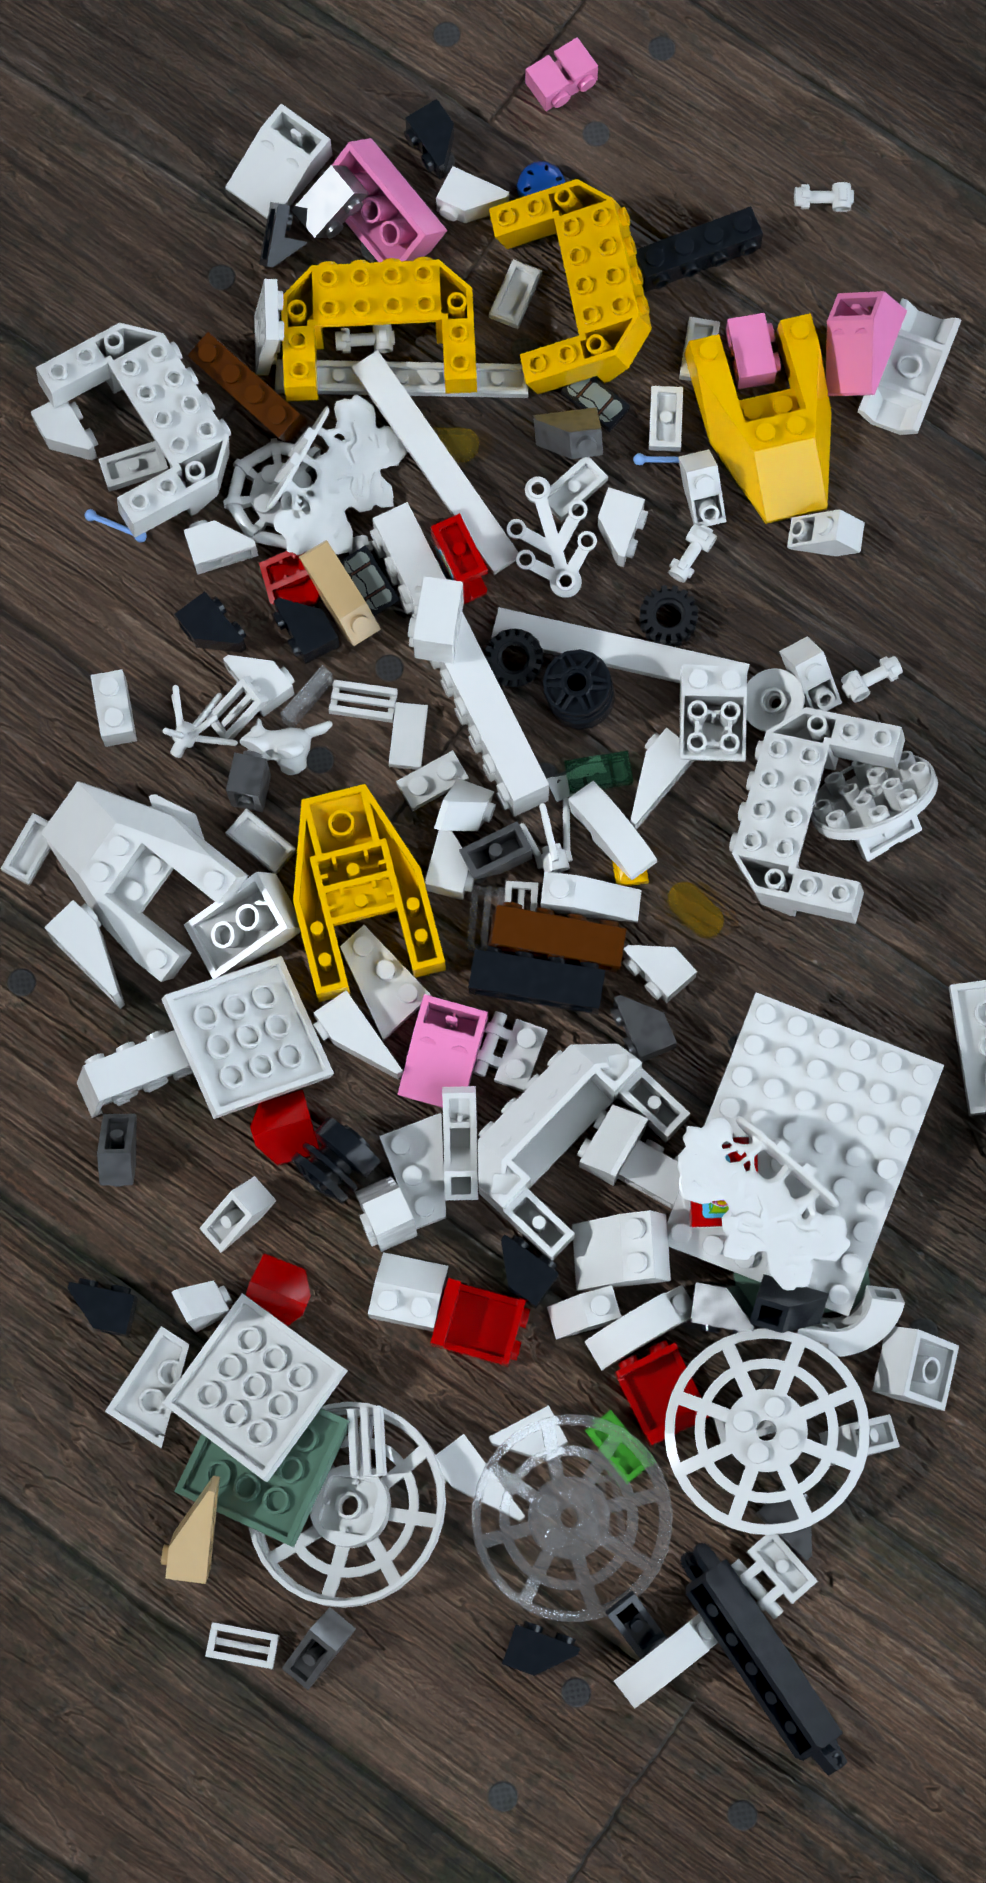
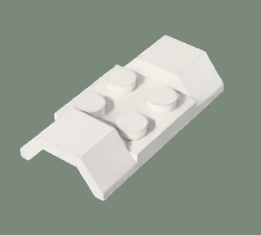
[858,298,961,435]

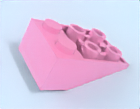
[826,291,907,396]
[398,994,488,1108]

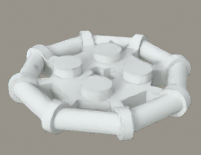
[223,438,321,549]

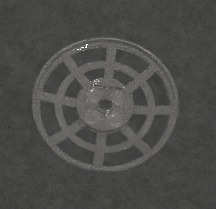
[472,1414,673,1622]

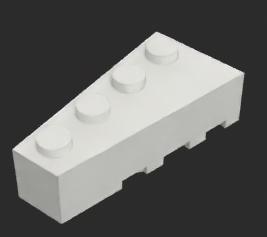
[77,1030,193,1118]
[355,1176,418,1252]

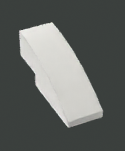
[568,780,657,880]

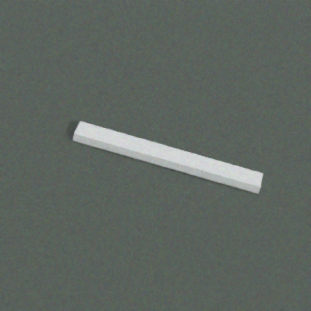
[351,350,519,575]
[275,359,528,398]
[491,607,750,683]

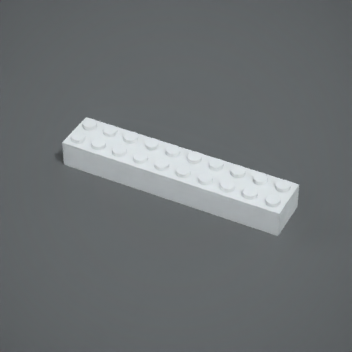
[370,502,549,817]

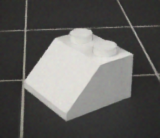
[577,1105,648,1186]
[368,1252,449,1332]
[872,1326,959,1411]

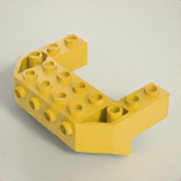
[489,179,652,394]
[281,257,477,401]

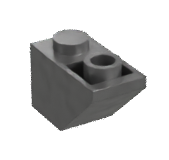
[610,995,677,1062]

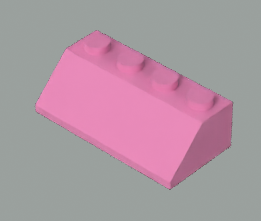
[332,138,448,262]

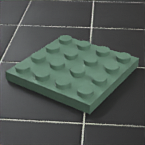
[174,1408,350,1548]

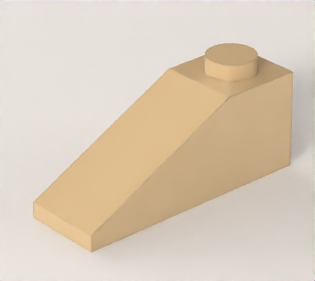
[299,540,381,646]
[161,1476,220,1584]

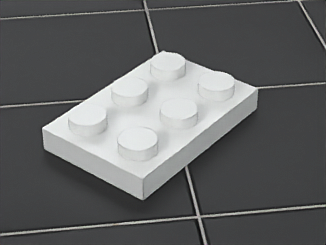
[254,279,284,375]

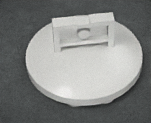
[811,751,938,862]

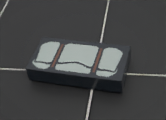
[561,377,630,433]
[340,545,401,617]

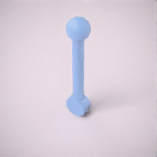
[633,453,692,466]
[84,509,147,543]

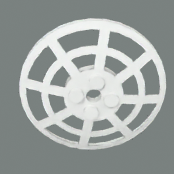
[665,1328,870,1535]
[249,1402,446,1608]

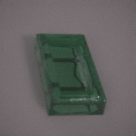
[564,750,634,794]

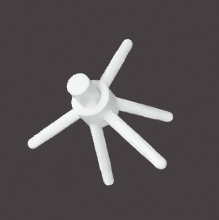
[163,685,238,758]

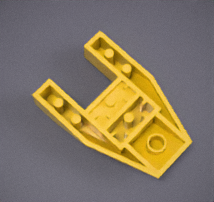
[684,313,832,524]
[293,784,446,1002]

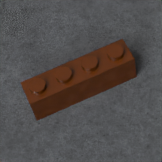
[187,332,308,443]
[488,902,626,973]

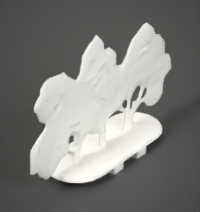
[266,394,408,555]
[677,1116,851,1291]

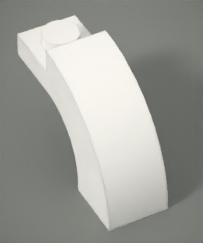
[442,1086,478,1201]
[585,1285,693,1370]
[793,1285,905,1357]
[614,1613,718,1709]

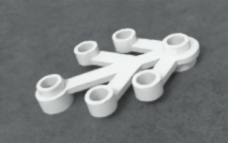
[507,477,597,598]

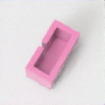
[525,37,598,111]
[726,313,781,390]

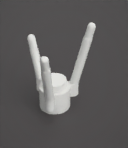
[520,797,573,873]

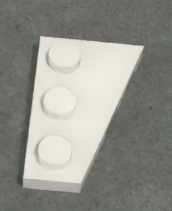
[340,925,431,1041]
[379,1113,446,1230]
[105,1326,189,1448]

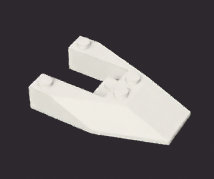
[41,781,249,982]

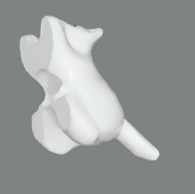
[240,718,333,775]

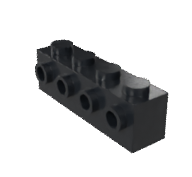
[636,206,763,292]
[468,946,605,1015]

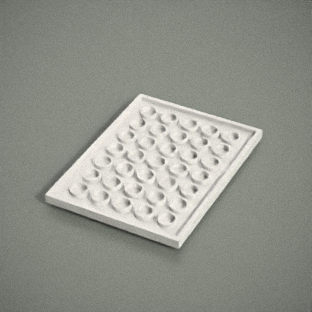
[667,992,944,1316]

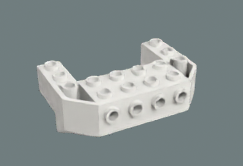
[36,323,231,538]
[729,707,905,924]
[478,1044,690,1261]

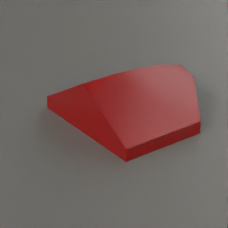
[259,551,320,607]
[250,1090,319,1166]
[245,1253,311,1326]

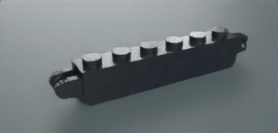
[680,1542,848,1776]

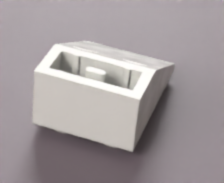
[225,104,332,219]
[680,664,747,762]

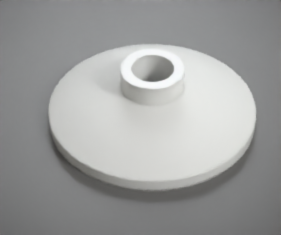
[746,668,805,732]

